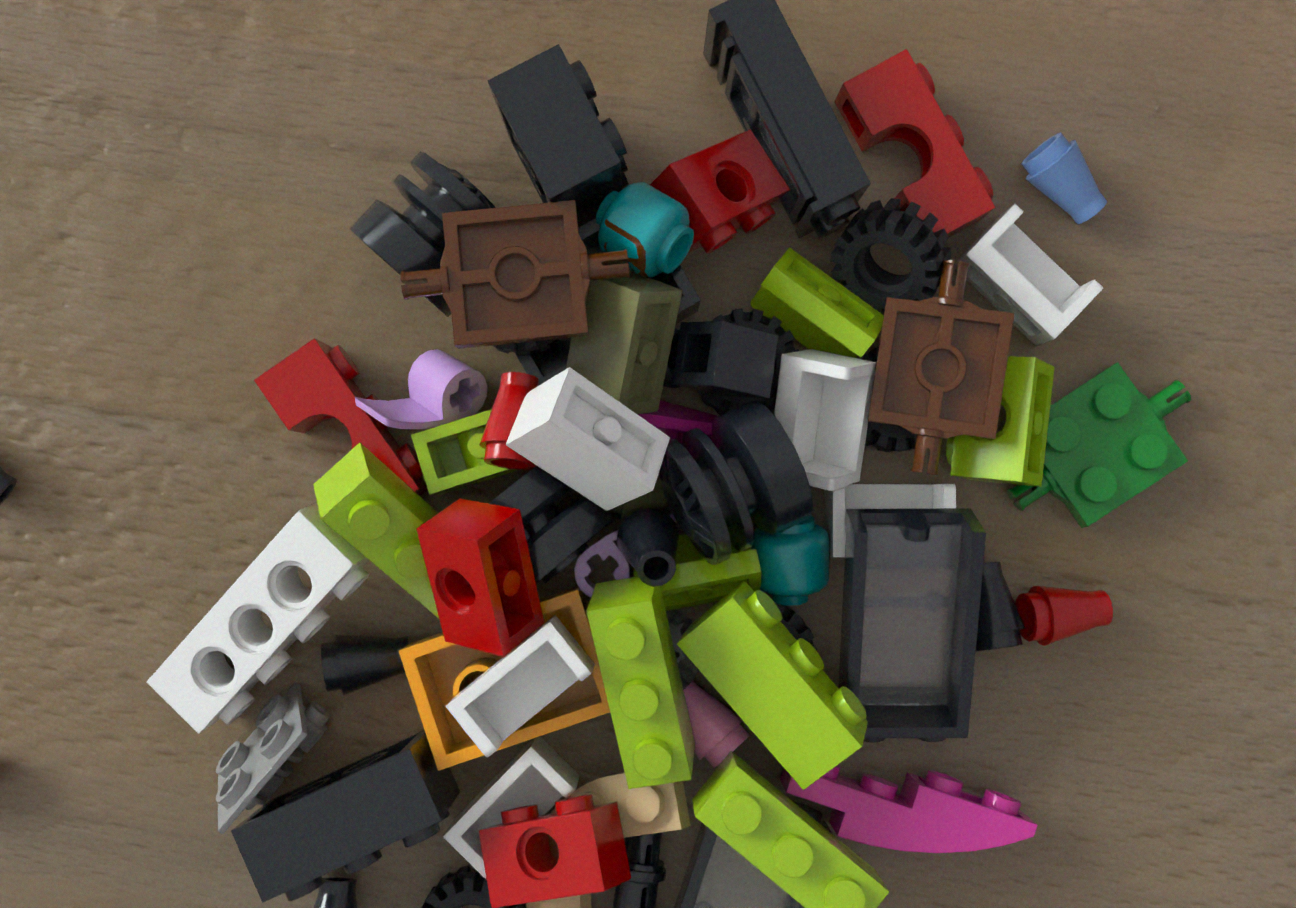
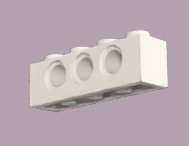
[147,503,369,734]

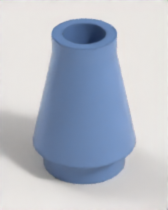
[1021,132,1107,224]

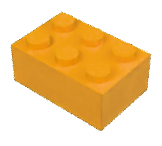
[398,586,610,771]

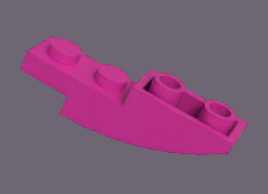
[780,765,1038,853]

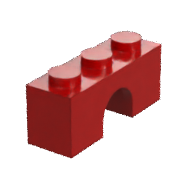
[834,49,995,237]
[254,338,428,496]

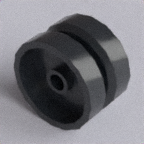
[489,466,615,584]

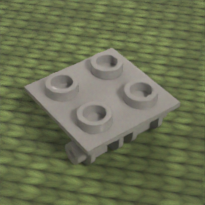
[216,682,331,834]

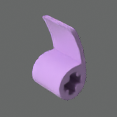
[355,349,488,429]
[574,514,676,597]

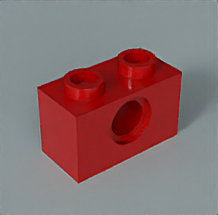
[650,129,790,254]
[416,499,544,657]
[479,794,631,908]

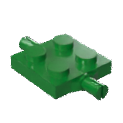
[1007,362,1191,528]

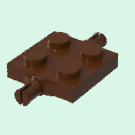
[400,200,630,349]
[868,260,1015,475]

